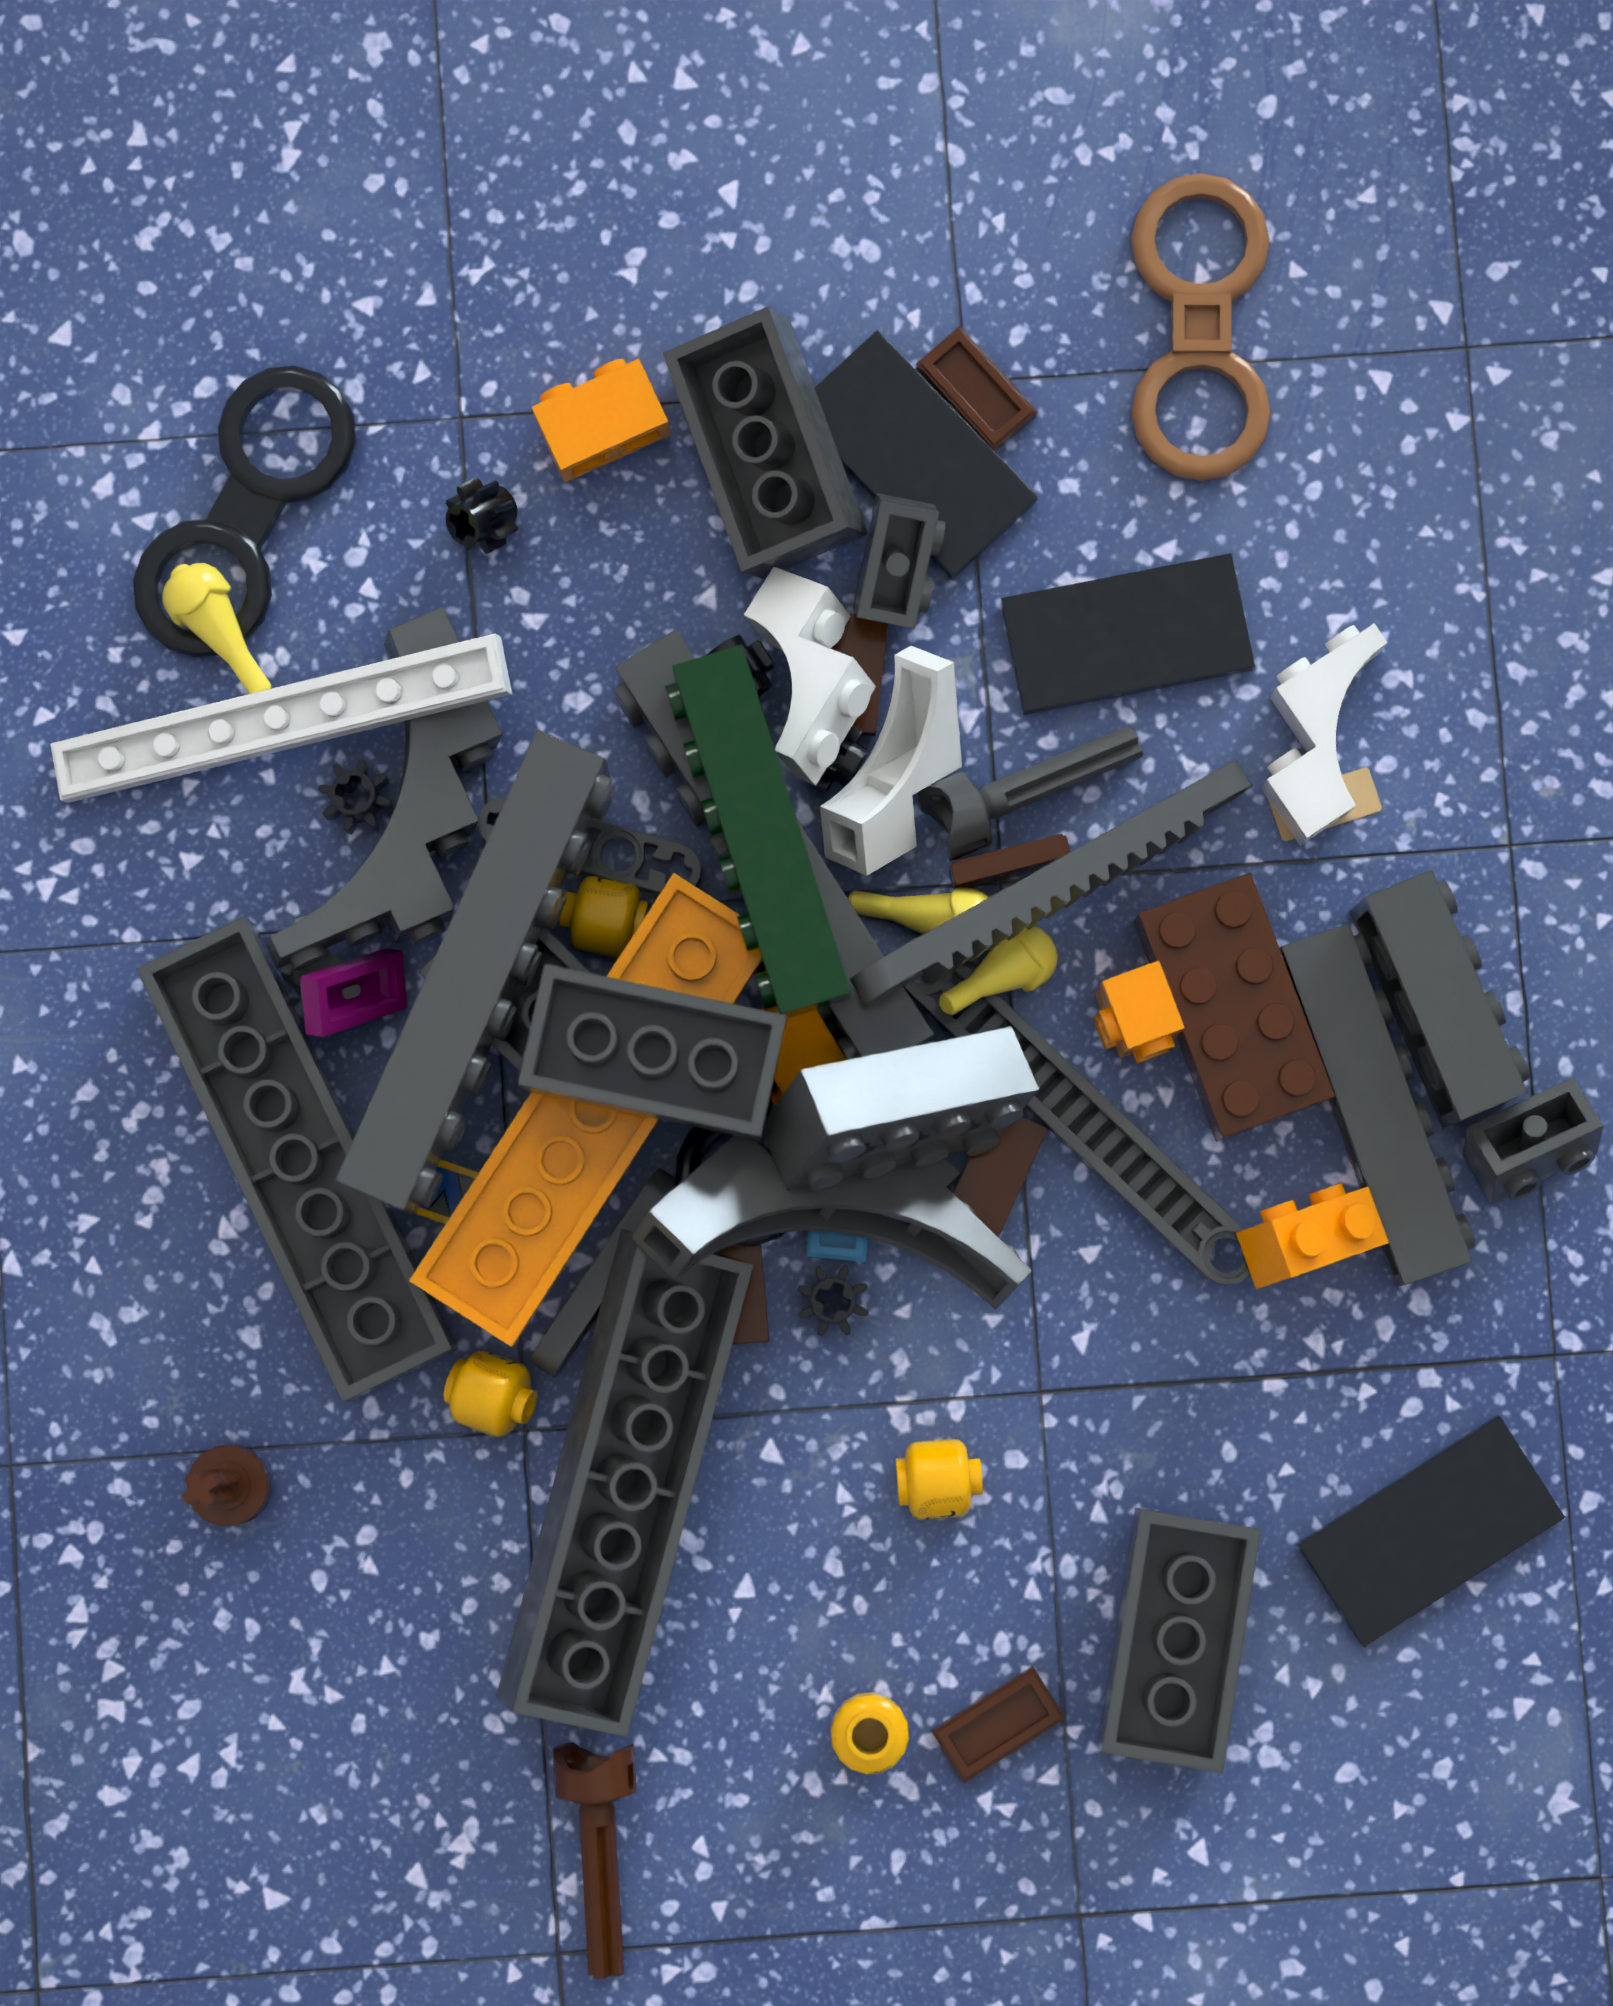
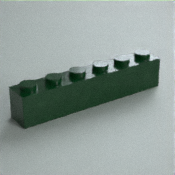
[665,644,851,1018]

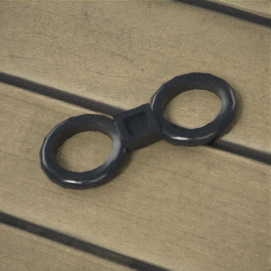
[133,365,357,658]

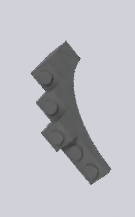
[267,607,503,971]
[631,1135,1032,1310]

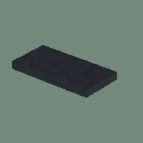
[815,330,1038,580]
[1000,553,1255,715]
[1297,1416,1566,1647]

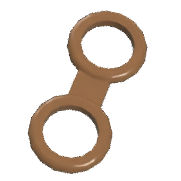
[1131,173,1271,481]

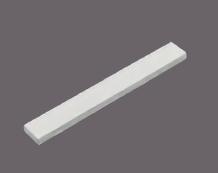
[50,633,512,803]

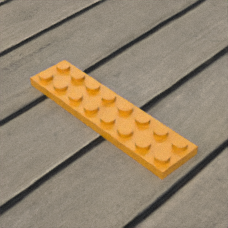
[409,873,762,1347]

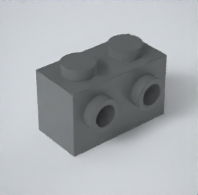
[853,493,946,629]
[1463,1077,1603,1204]

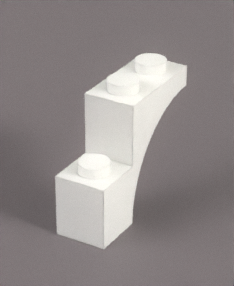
[744,567,876,786]
[1261,623,1388,846]
[820,646,962,876]

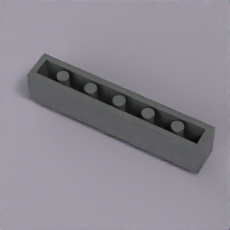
[1279,923,1475,1287]

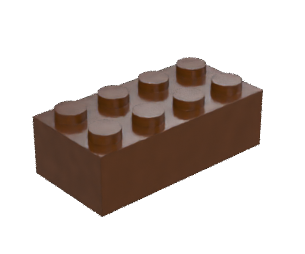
[1133,872,1335,1142]

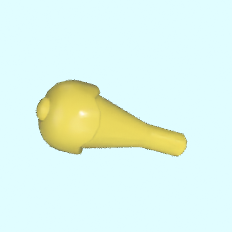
[162,563,271,694]
[848,887,989,935]
[939,925,1058,1015]

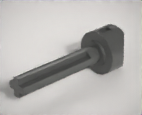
[918,726,1143,861]

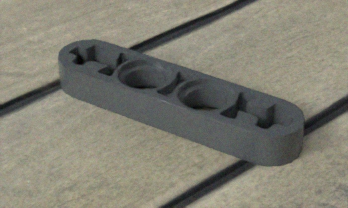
[478,796,702,895]
[530,1168,676,1378]

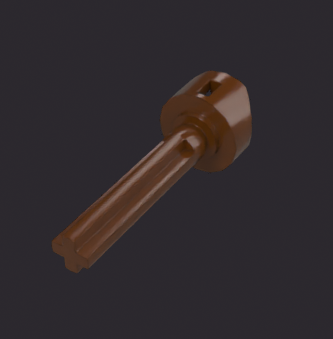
[182,1445,272,1526]
[553,1742,637,1979]

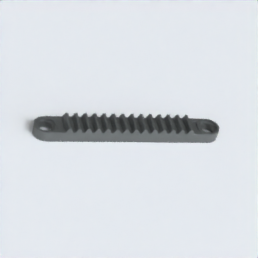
[850,760,1253,1006]
[903,938,1250,1286]

